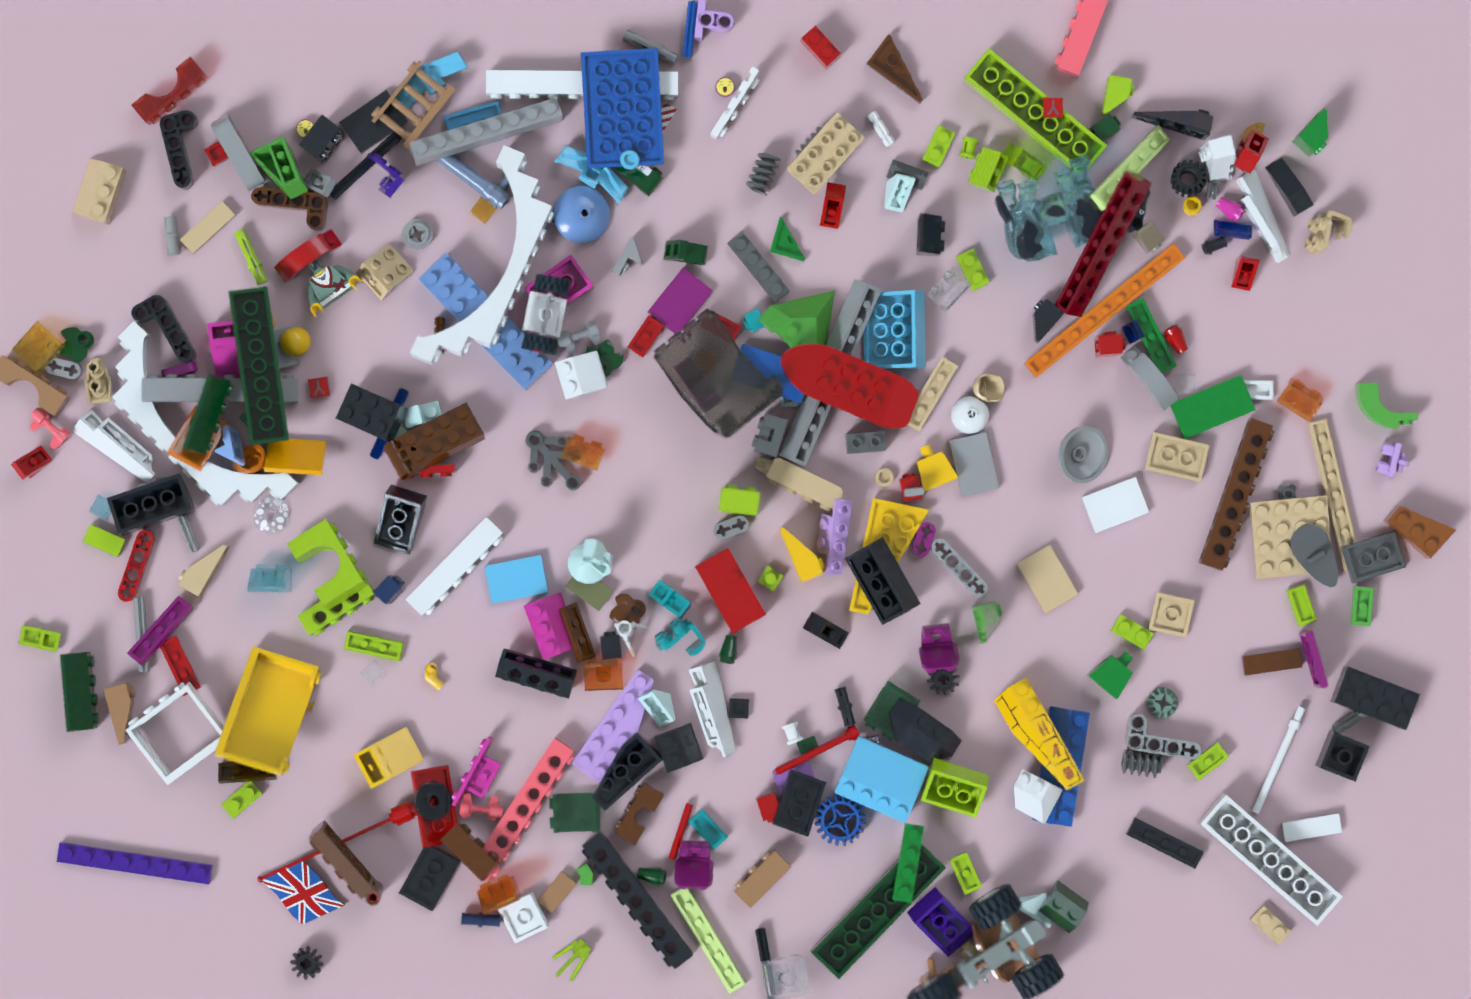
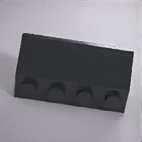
[107,473,196,536]
[845,537,921,625]

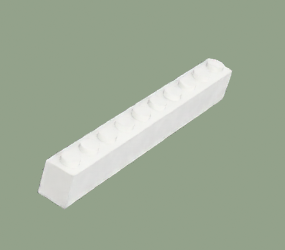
[486,70,678,101]

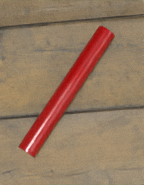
[668,803,693,860]

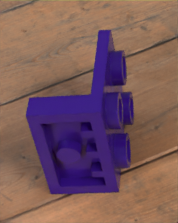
[366,153,404,198]

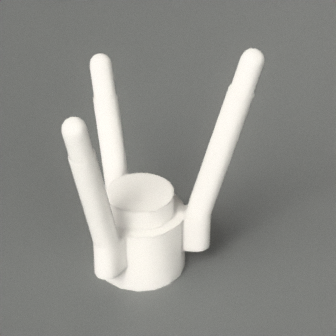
[614,621,647,657]

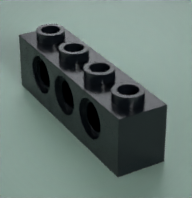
[495,648,577,699]

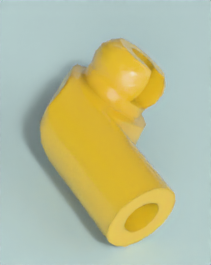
[425,662,444,691]

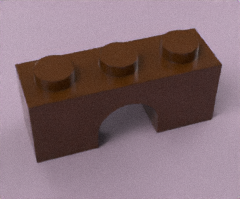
[614,782,664,845]

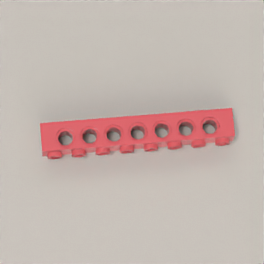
[484,737,575,880]

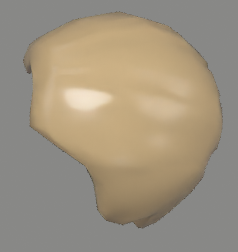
[973,373,1005,402]

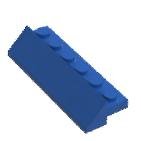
[1032,706,1090,827]

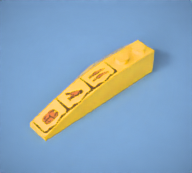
[994,678,1084,790]

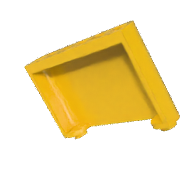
[214,646,322,776]

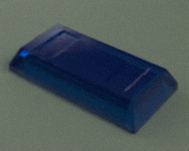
[1213,220,1252,240]

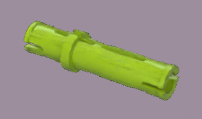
[234,229,268,286]

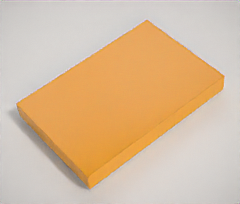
[264,439,327,475]

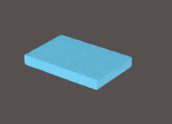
[484,555,548,604]

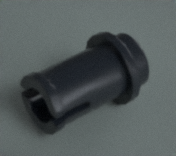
[1201,235,1227,255]

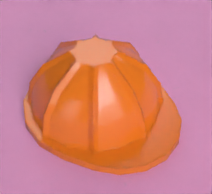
[232,445,266,474]

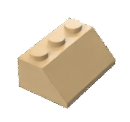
[72,158,127,225]

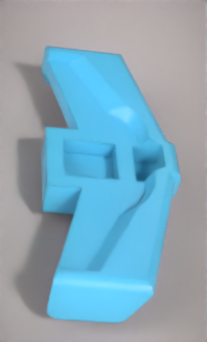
[396,51,469,109]
[555,145,629,204]

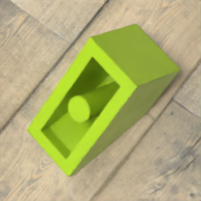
[1101,75,1135,116]

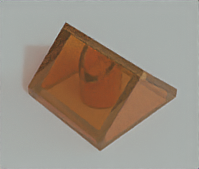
[583,660,623,691]

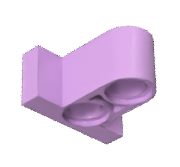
[694,0,734,41]

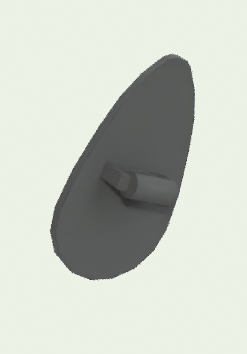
[1290,525,1338,587]

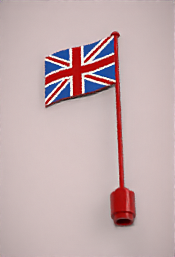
[257,801,417,924]

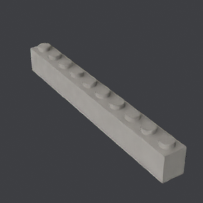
[779,279,881,466]

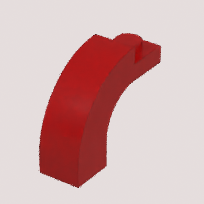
[274,229,342,283]

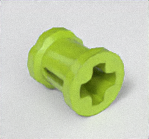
[958,137,979,160]

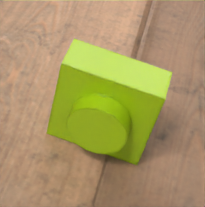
[757,566,783,591]

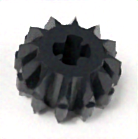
[927,669,960,695]
[290,946,324,980]

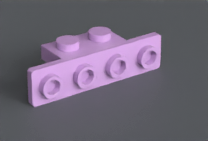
[817,498,853,575]

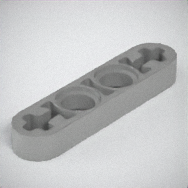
[931,539,988,597]

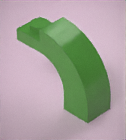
[1355,383,1418,429]

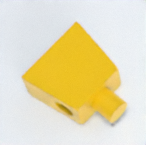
[916,444,958,492]

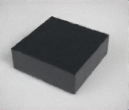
[729,698,749,719]

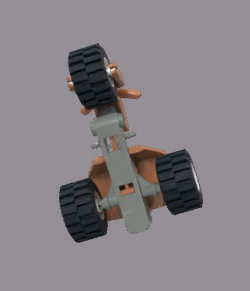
[907,884,1065,999]

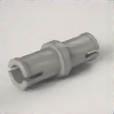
[164,216,180,256]

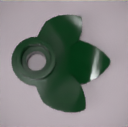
[58,327,94,363]
[586,340,623,377]

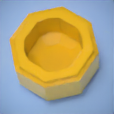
[1183,196,1202,216]

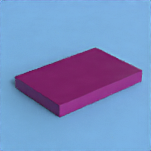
[648,267,713,336]
[1299,630,1329,688]

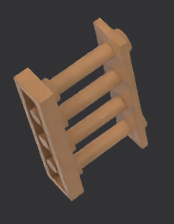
[371,60,456,150]

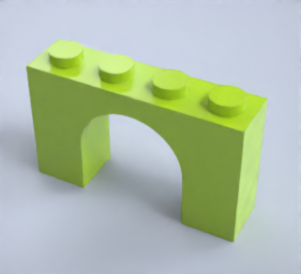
[287,519,367,610]

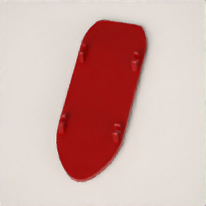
[780,344,919,429]

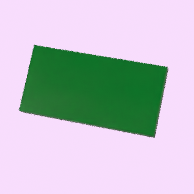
[1170,375,1256,439]

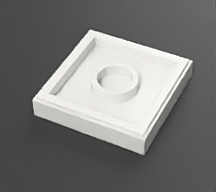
[498,892,549,943]

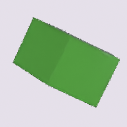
[577,863,594,886]

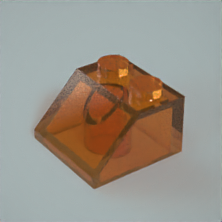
[476,874,522,915]

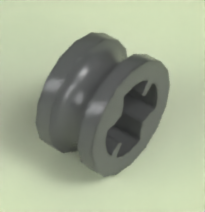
[1205,182,1219,200]

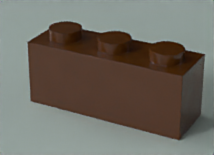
[441,823,500,881]

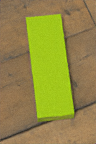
[344,631,404,661]

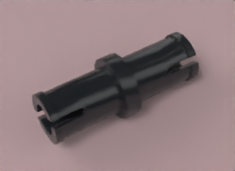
[834,686,856,727]

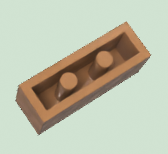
[734,849,791,908]

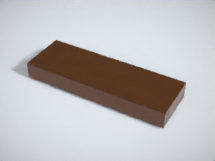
[558,602,596,663]
[1241,648,1302,675]

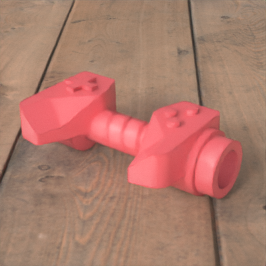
[30,408,70,449]
[460,793,503,821]

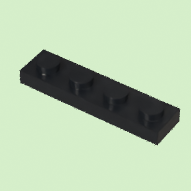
[1126,817,1204,869]

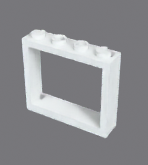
[125,682,224,785]

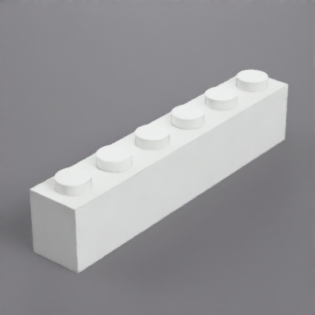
[406,517,504,616]

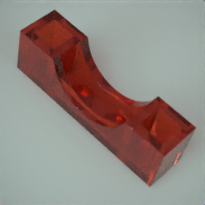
[131,56,208,125]

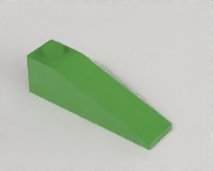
[972,601,1002,644]

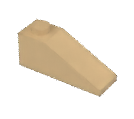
[178,544,230,597]

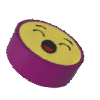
[716,77,735,97]
[296,119,314,138]

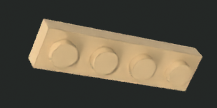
[908,357,958,432]

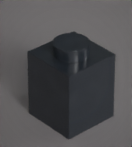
[600,631,622,660]

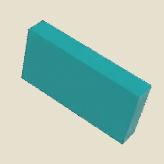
[688,809,728,850]

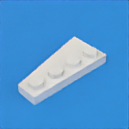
[710,66,760,140]

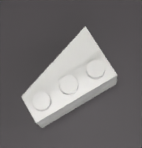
[1198,135,1236,184]

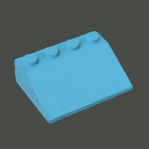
[863,290,926,369]
[834,735,929,823]

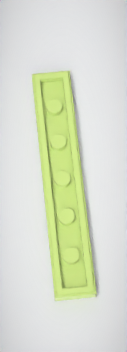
[1090,125,1170,210]
[670,888,746,994]

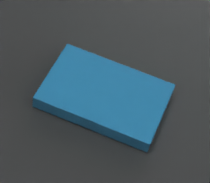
[443,101,507,140]

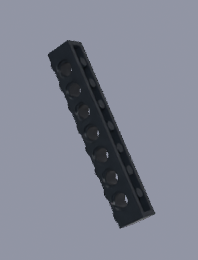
[582,831,693,969]

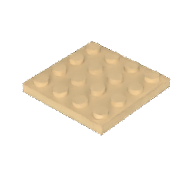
[1249,495,1331,579]

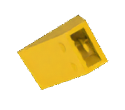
[353,727,424,789]

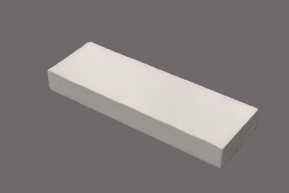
[1281,813,1342,842]

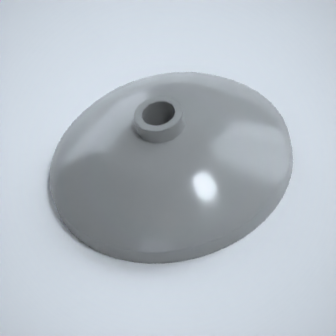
[1058,426,1108,483]

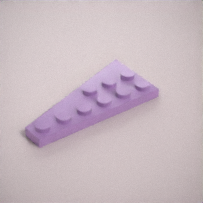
[572,669,654,783]

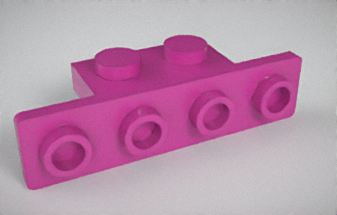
[452,737,502,806]

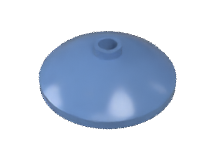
[553,186,610,243]

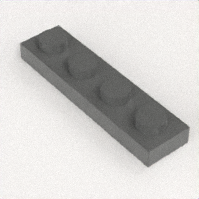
[727,232,790,303]

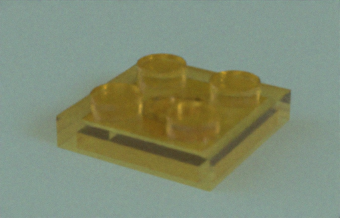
[12,320,65,374]

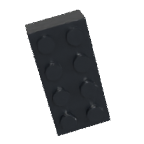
[1330,666,1420,730]

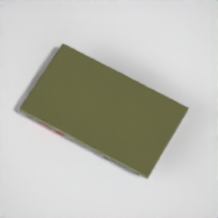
[565,577,613,611]

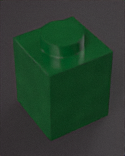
[1089,114,1121,142]

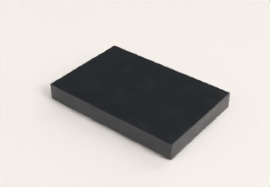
[339,90,408,154]
[772,769,826,837]
[399,846,460,911]

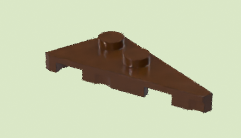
[866,34,923,104]

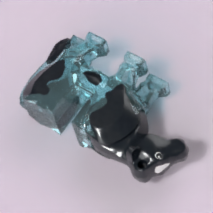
[995,155,1150,262]

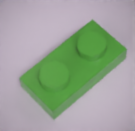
[1350,586,1374,626]

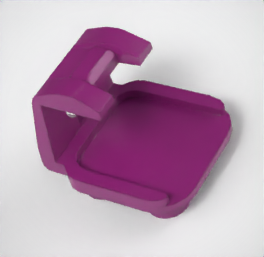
[919,623,960,673]
[674,840,713,890]

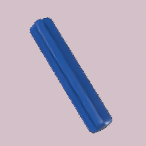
[682,1,698,58]

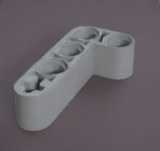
[211,114,266,191]
[1125,713,1201,760]

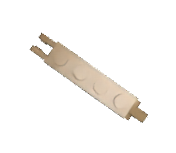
[755,457,853,512]

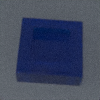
[1121,320,1145,344]

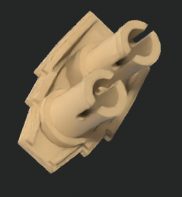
[84,357,112,405]

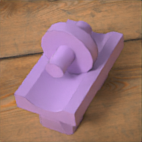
[1376,443,1410,478]

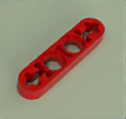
[118,530,155,602]

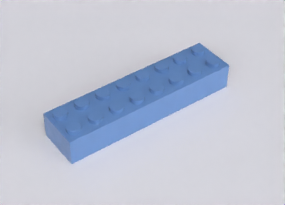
[418,253,554,391]

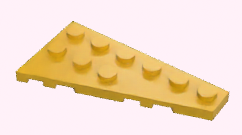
[849,498,929,615]

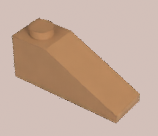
[103,682,136,745]

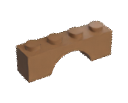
[0,354,71,417]

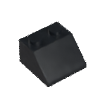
[916,213,945,256]
[654,723,704,773]

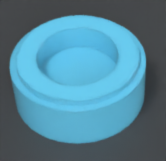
[620,150,640,170]

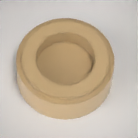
[875,468,894,487]

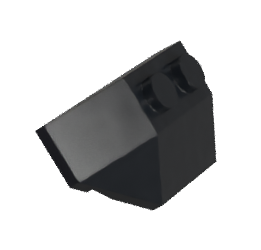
[889,698,962,762]

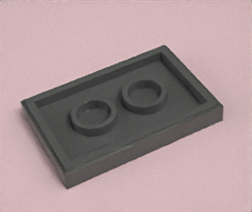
[1341,531,1406,584]

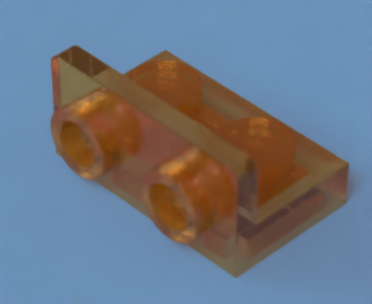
[1277,378,1323,422]
[561,434,606,471]

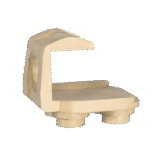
[1304,211,1352,254]

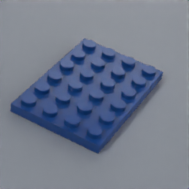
[581,48,664,169]

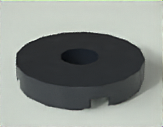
[413,782,452,820]

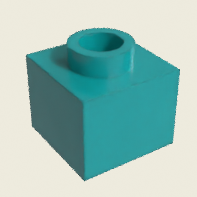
[742,308,765,333]

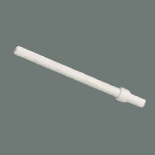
[1252,706,1306,814]

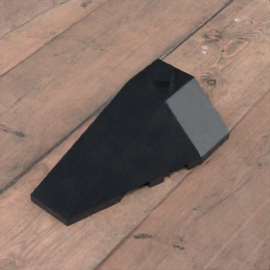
[1131,109,1214,141]
[592,732,662,811]

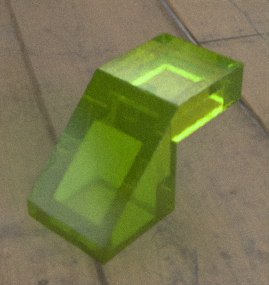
[1003,143,1047,182]

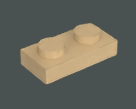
[1250,905,1292,945]

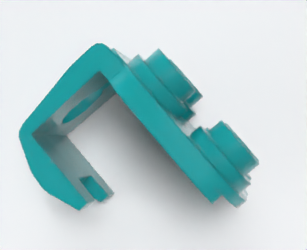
[654,618,706,656]

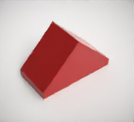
[1231,256,1260,291]

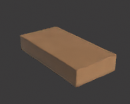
[537,871,576,913]

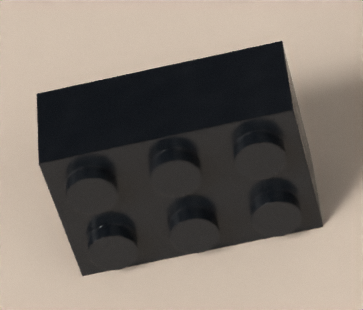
[336,383,408,442]

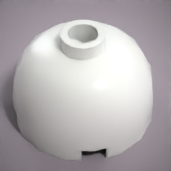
[951,396,989,434]

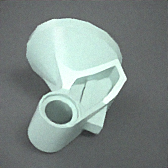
[568,539,613,584]

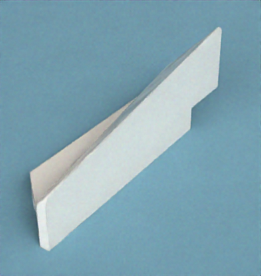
[1236,170,1290,264]
[73,409,155,483]

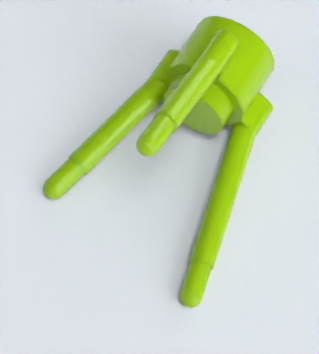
[553,939,592,982]

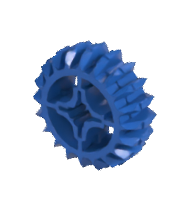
[814,794,866,846]

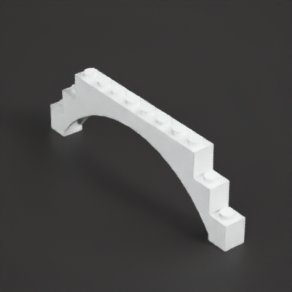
[410,145,554,366]
[113,321,300,506]

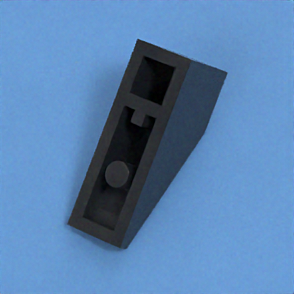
[1265,158,1314,217]

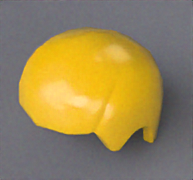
[280,327,311,357]

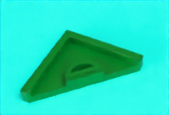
[770,218,805,262]

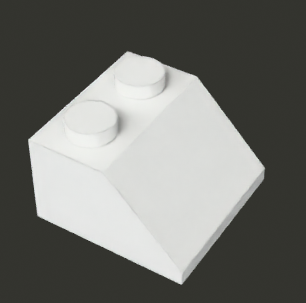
[555,351,608,399]
[1014,769,1062,824]

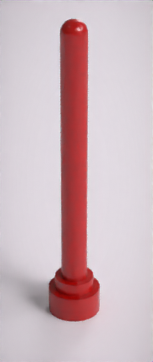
[775,724,860,775]

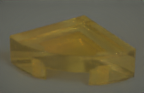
[1241,123,1265,138]

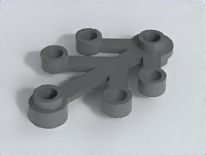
[526,430,581,490]

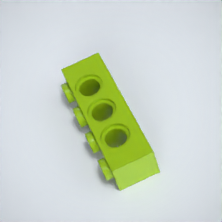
[297,578,375,636]

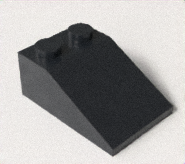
[374,484,427,555]

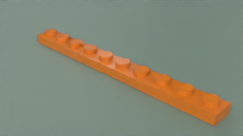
[1024,243,1185,378]

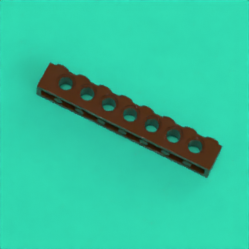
[1198,418,1274,571]

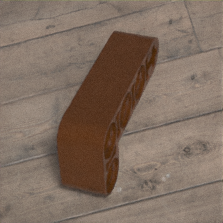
[251,187,328,231]

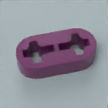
[161,361,198,378]
[912,522,936,557]

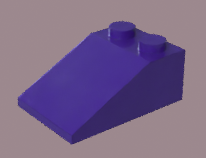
[907,887,973,957]

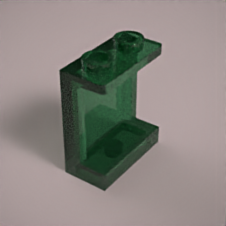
[863,680,920,741]
[549,792,601,833]

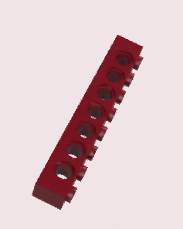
[1055,171,1152,317]

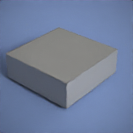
[903,487,924,497]

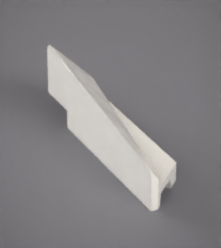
[689,661,736,757]

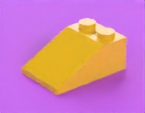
[779,527,825,582]

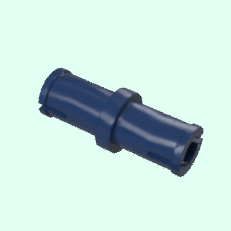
[461,912,500,928]

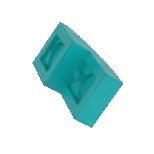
[648,580,692,619]

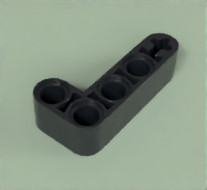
[159,110,198,190]
[131,295,197,363]

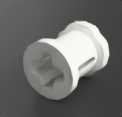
[782,721,804,745]

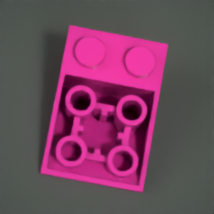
[207,320,241,378]

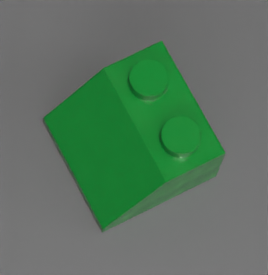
[1292,108,1328,157]

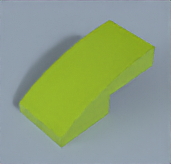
[18,625,61,652]

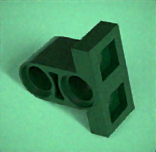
[663,240,708,265]

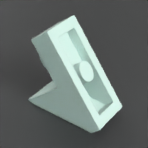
[404,401,442,429]

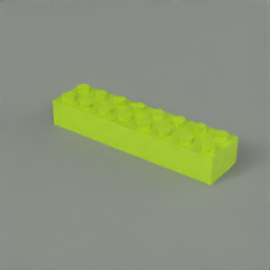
[963,48,1108,178]

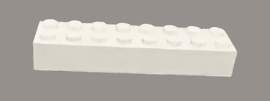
[1198,793,1343,926]

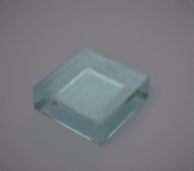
[89,495,111,521]

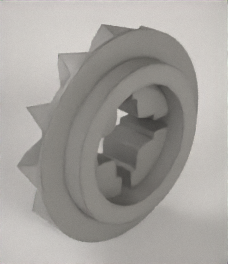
[402,219,433,250]

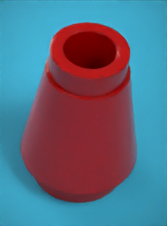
[1164,324,1188,354]

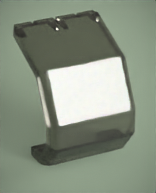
[654,308,783,438]

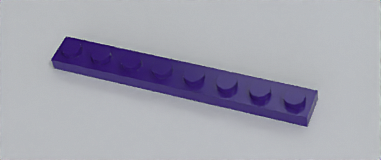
[57,842,213,885]

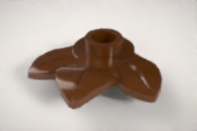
[609,594,646,629]

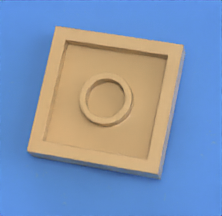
[1148,591,1195,637]

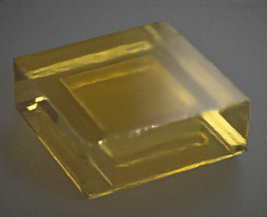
[470,197,496,224]

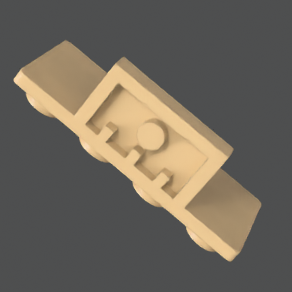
[786,113,864,194]

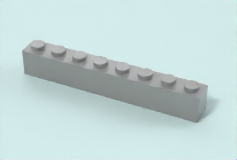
[409,98,563,166]
[142,374,298,403]

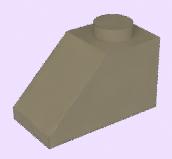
[1132,220,1164,253]

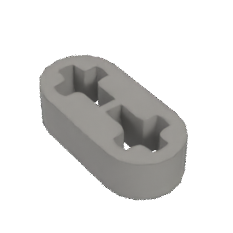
[45,358,82,380]
[714,516,749,539]

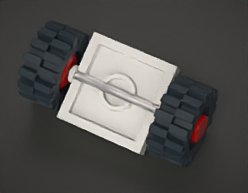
[522,274,570,355]

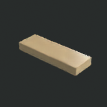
[180,201,236,254]

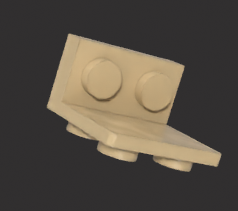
[356,244,414,301]

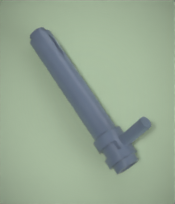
[425,136,510,209]

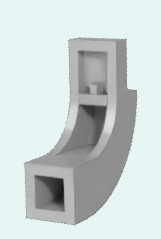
[1120,346,1179,411]

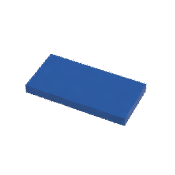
[730,344,805,404]

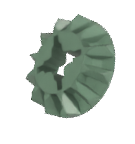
[1147,687,1178,718]

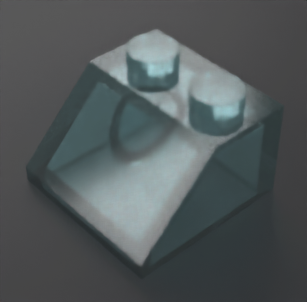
[247,565,292,592]

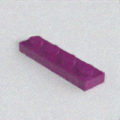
[127,596,194,666]

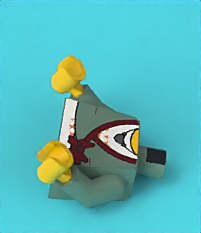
[307,260,363,317]

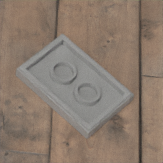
[948,432,999,497]

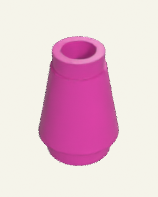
[1216,197,1245,222]

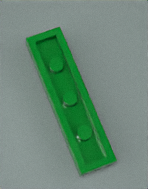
[1125,298,1177,374]
[892,823,924,903]

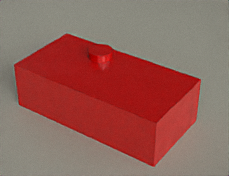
[695,548,766,634]

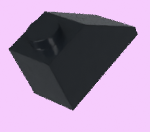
[1033,299,1064,343]
[803,612,849,649]

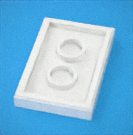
[1081,477,1149,533]

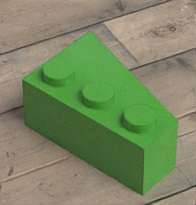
[249,136,308,199]

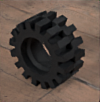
[1170,160,1206,198]

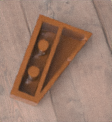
[1383,506,1456,559]

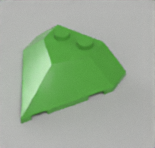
[758,290,835,348]

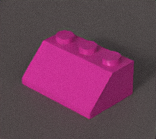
[524,592,573,660]

